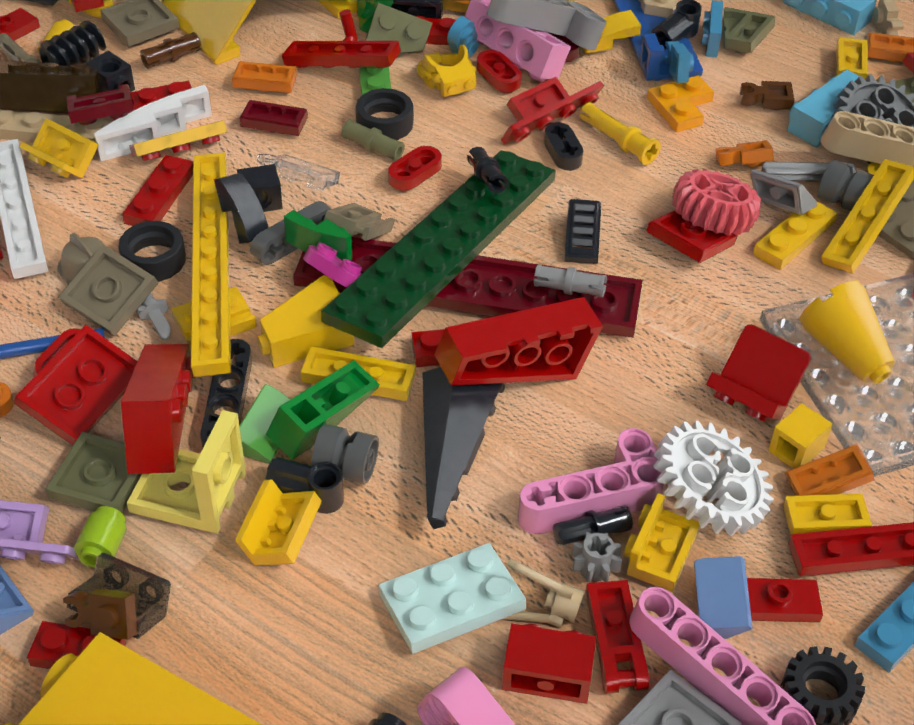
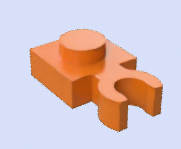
[715,140,774,167]

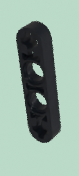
[200,339,252,448]

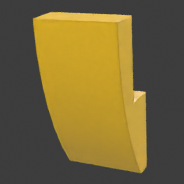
[582,10,641,53]

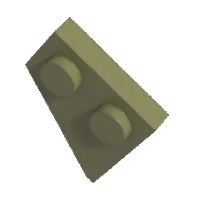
[724,7,775,53]

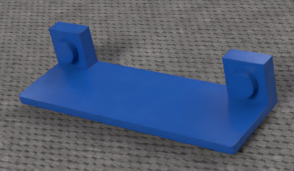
[613,0,703,81]

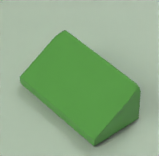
[240,384,291,464]

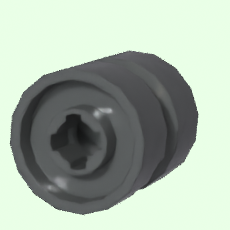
[817,159,874,211]
[311,424,379,485]

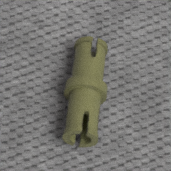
[341,119,405,161]

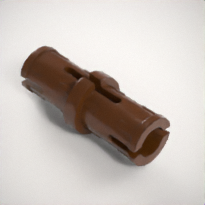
[140,32,201,68]

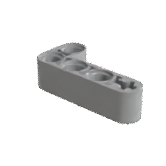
[486,0,607,50]

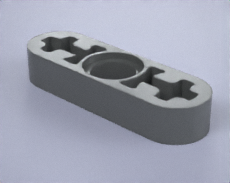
[250,201,331,265]

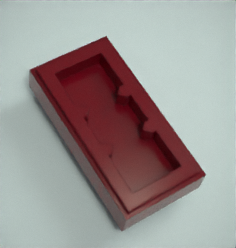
[239,100,308,136]

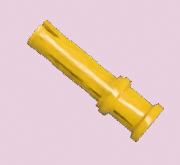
[579,102,661,165]

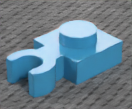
[664,41,694,83]

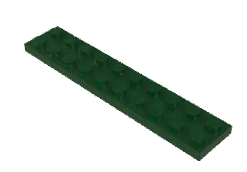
[321,150,556,348]

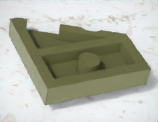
[365,3,432,54]

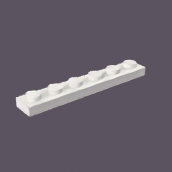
[0,139,48,279]

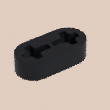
[544,122,584,171]

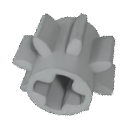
[572,532,622,582]

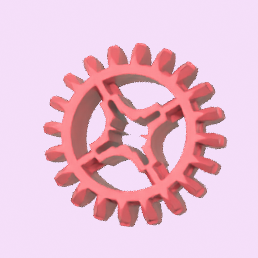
[672,169,761,236]

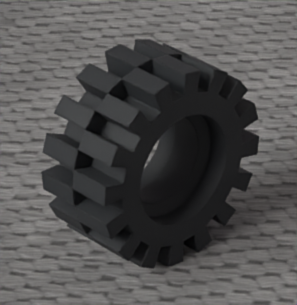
[780,646,865,725]

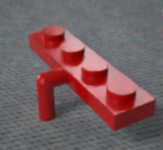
[282,9,401,69]

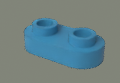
[447,16,479,57]

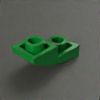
[284,210,352,261]

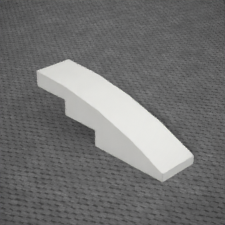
[94,85,212,161]

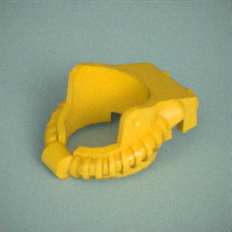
[416,44,476,97]

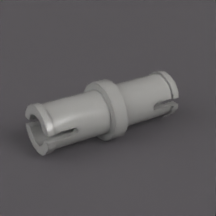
[534,264,607,297]

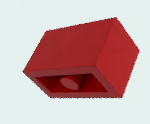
[502,623,596,704]

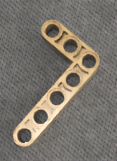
[820,111,914,166]

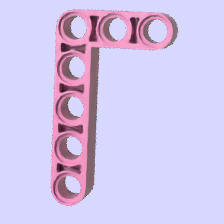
[629,587,816,725]

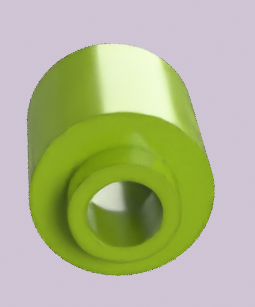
[74,506,127,568]

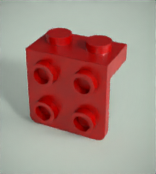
[706,324,812,422]

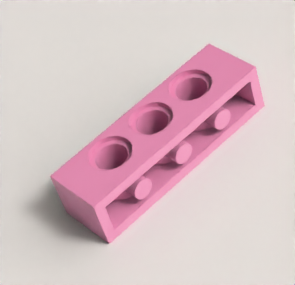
[465,0,571,82]

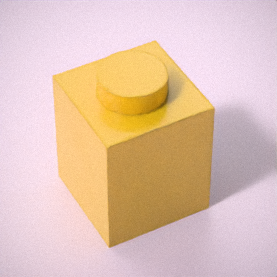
[768,403,833,469]

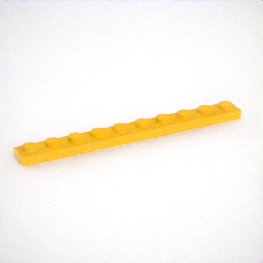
[191,153,231,377]

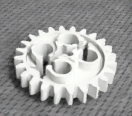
[653,421,774,536]

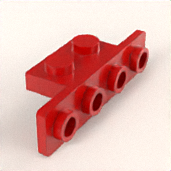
[501,77,604,145]

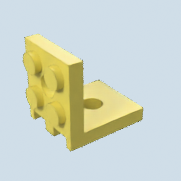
[127,410,246,534]

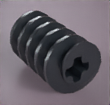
[39,21,106,66]

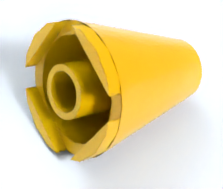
[799,280,895,385]

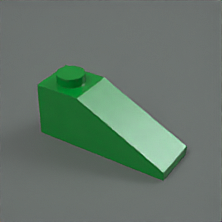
[266,360,380,460]

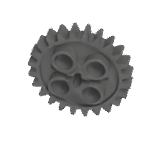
[832,74,914,164]

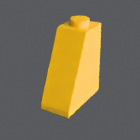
[257,275,355,368]

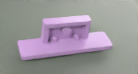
[0,500,79,565]

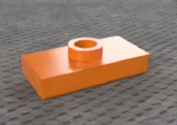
[867,32,914,62]
[232,61,297,93]
[785,444,874,496]

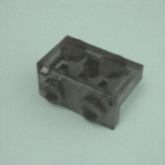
[67,552,171,639]

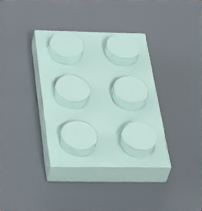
[378,543,526,654]

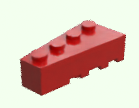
[434,297,603,386]

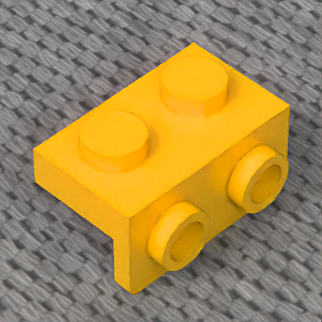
[19,118,99,178]
[235,479,322,566]
[624,493,700,592]

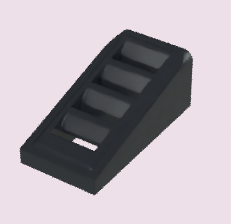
[564,199,601,264]

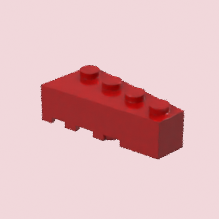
[121,344,196,474]

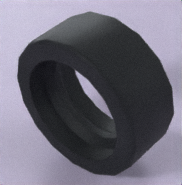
[355,88,414,140]
[118,221,186,282]

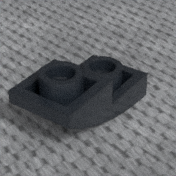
[214,173,269,244]

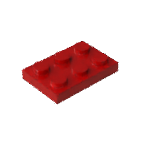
[13,324,138,446]

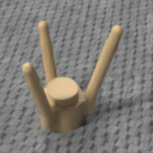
[503,559,584,628]

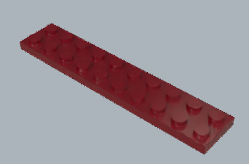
[293,237,643,338]

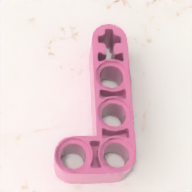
[518,428,664,534]
[417,667,515,725]

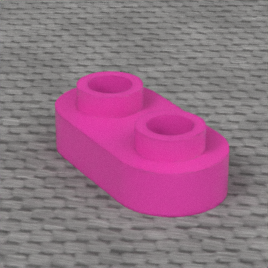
[303,242,362,287]

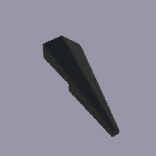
[422,367,505,529]

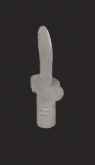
[137,293,171,340]

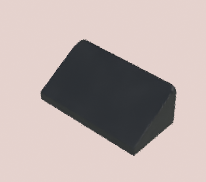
[391,0,443,19]

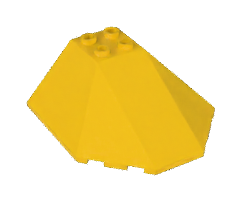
[162,0,358,65]

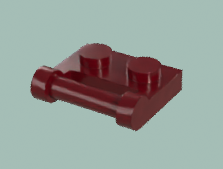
[67,84,134,125]

